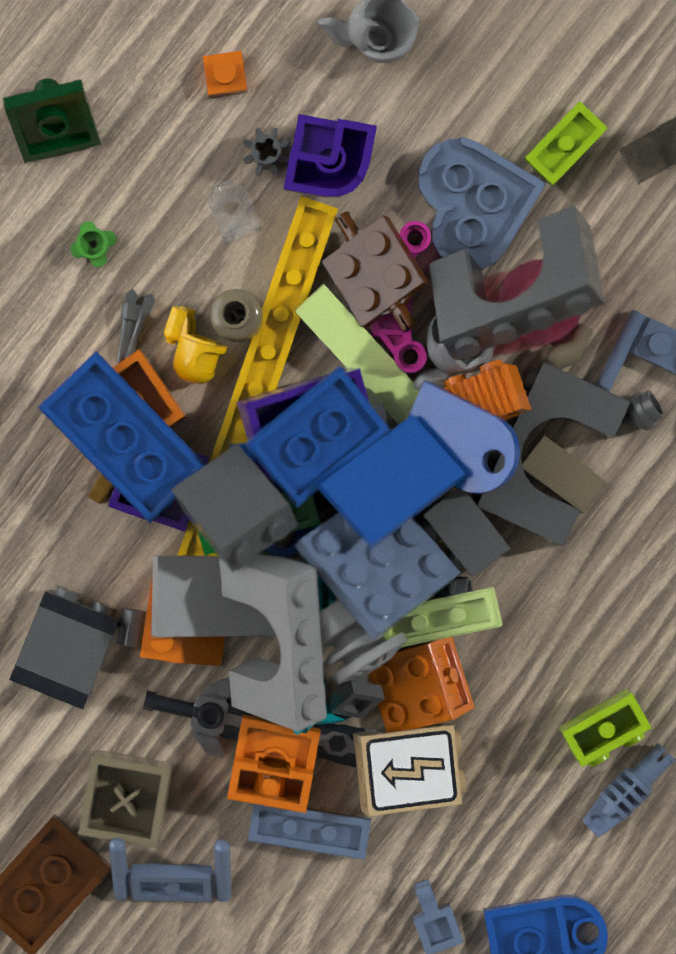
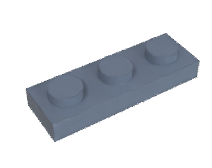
[248,804,371,860]

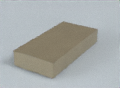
[522,435,607,514]

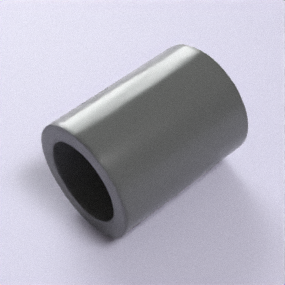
[117,608,147,648]

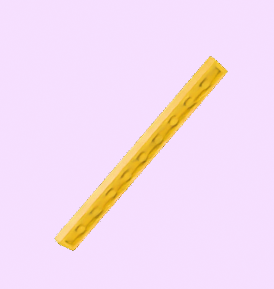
[178,196,338,556]

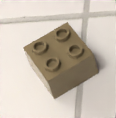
[78,750,174,848]

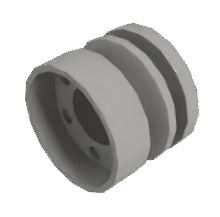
[319,600,408,686]

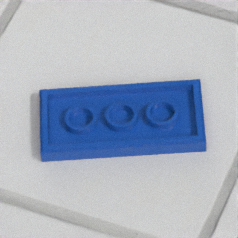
[38,351,206,523]

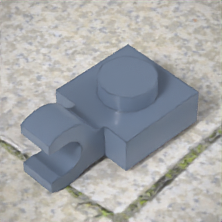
[413,879,464,954]

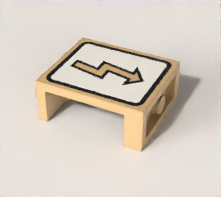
[353,722,466,817]

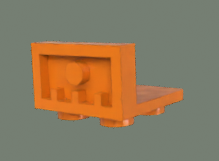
[368,637,475,732]

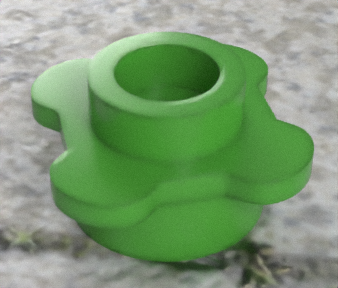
[70,221,116,267]

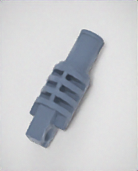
[582,743,676,837]

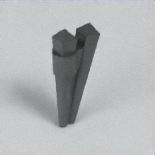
[116,288,155,364]

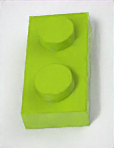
[524,101,608,187]

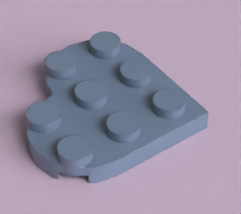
[418,137,546,271]

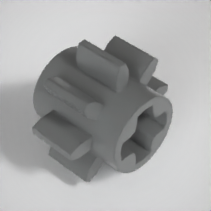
[243,128,290,177]

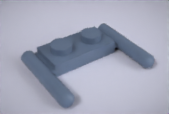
[596,310,676,392]
[109,838,232,902]

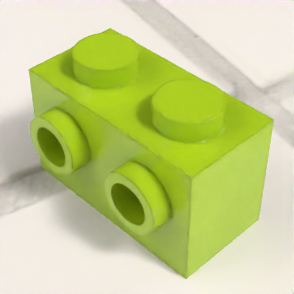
[558,689,652,767]

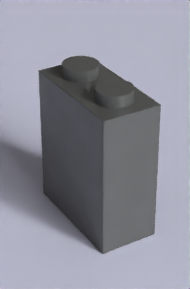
[171,444,298,572]

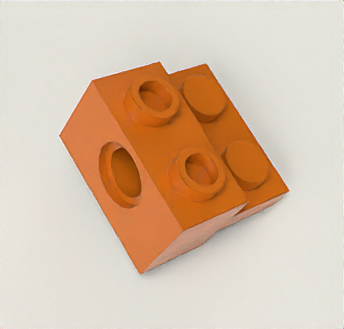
[227,715,321,813]

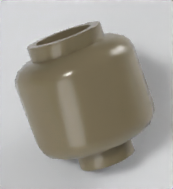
[210,289,263,343]

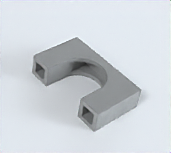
[219,551,327,732]

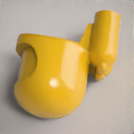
[164,305,228,384]

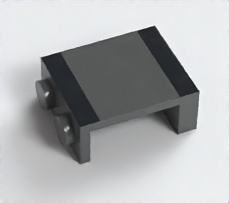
[9,586,121,710]

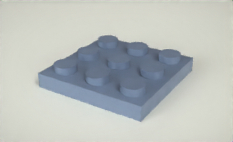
[295,513,460,640]

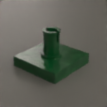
[3,78,101,163]

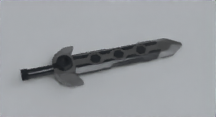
[143,677,381,768]

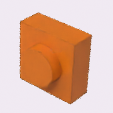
[203,50,248,98]

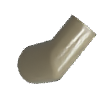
[539,323,593,369]

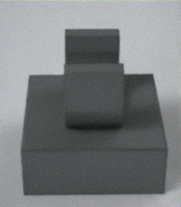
[327,675,385,719]

